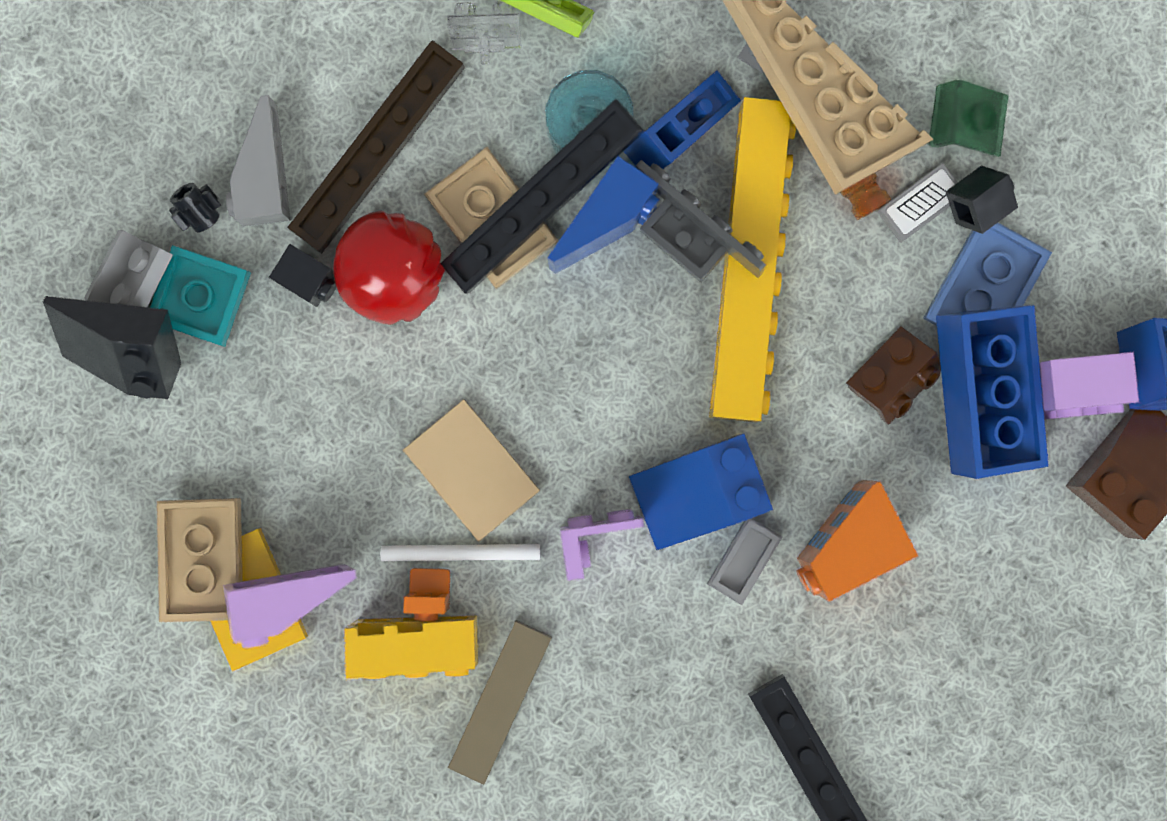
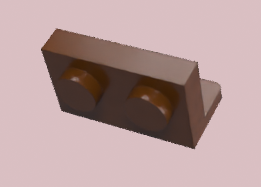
[846,327,941,425]

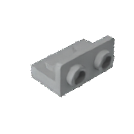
[84,230,173,307]

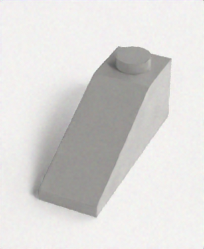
[226,95,291,226]

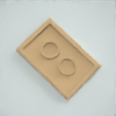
[424,147,558,289]
[403,399,540,542]
[157,498,243,622]

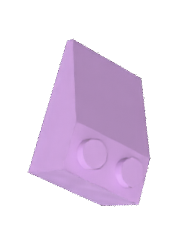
[223,564,356,648]

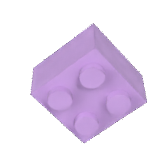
[1039,352,1139,419]

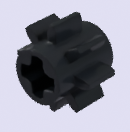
[169,183,221,233]

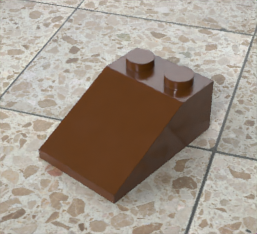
[1066,409,1167,540]

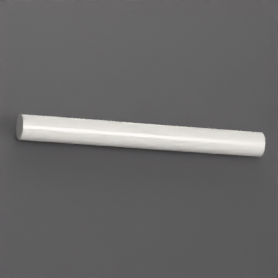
[380,544,541,561]

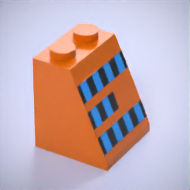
[796,480,918,602]

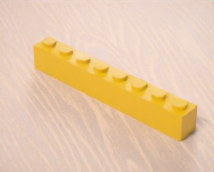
[709,97,796,422]

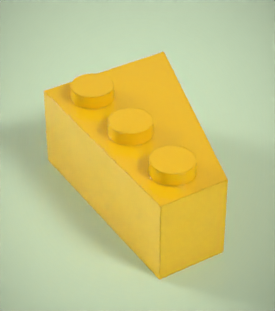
[344,615,478,679]

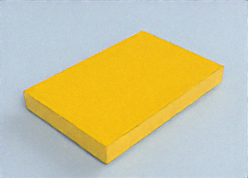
[210,528,308,672]

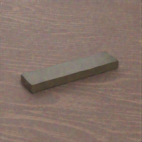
[448,620,552,785]

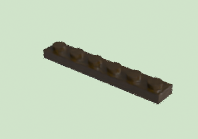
[287,40,465,254]

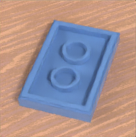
[923,223,1052,326]

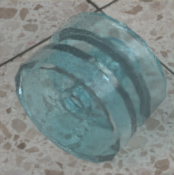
[546,70,634,164]

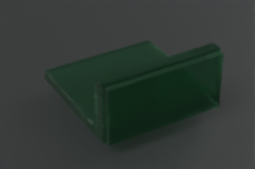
[928,80,1009,157]

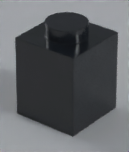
[945,165,1018,234]
[268,244,336,307]

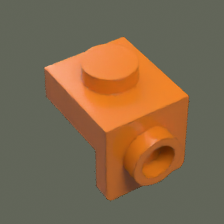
[403,568,451,621]

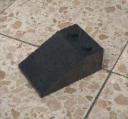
[43,296,181,399]

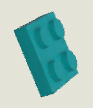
[150,245,251,347]

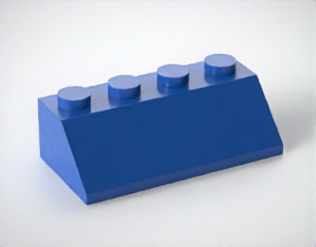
[936,305,1049,479]

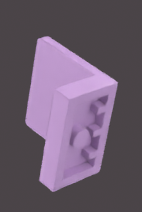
[560,509,644,581]

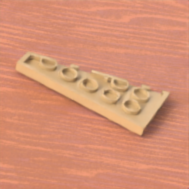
[722,0,933,195]

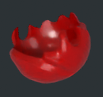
[333,210,445,325]

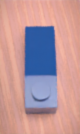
[623,70,741,169]

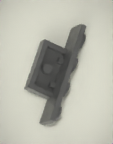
[635,160,766,283]

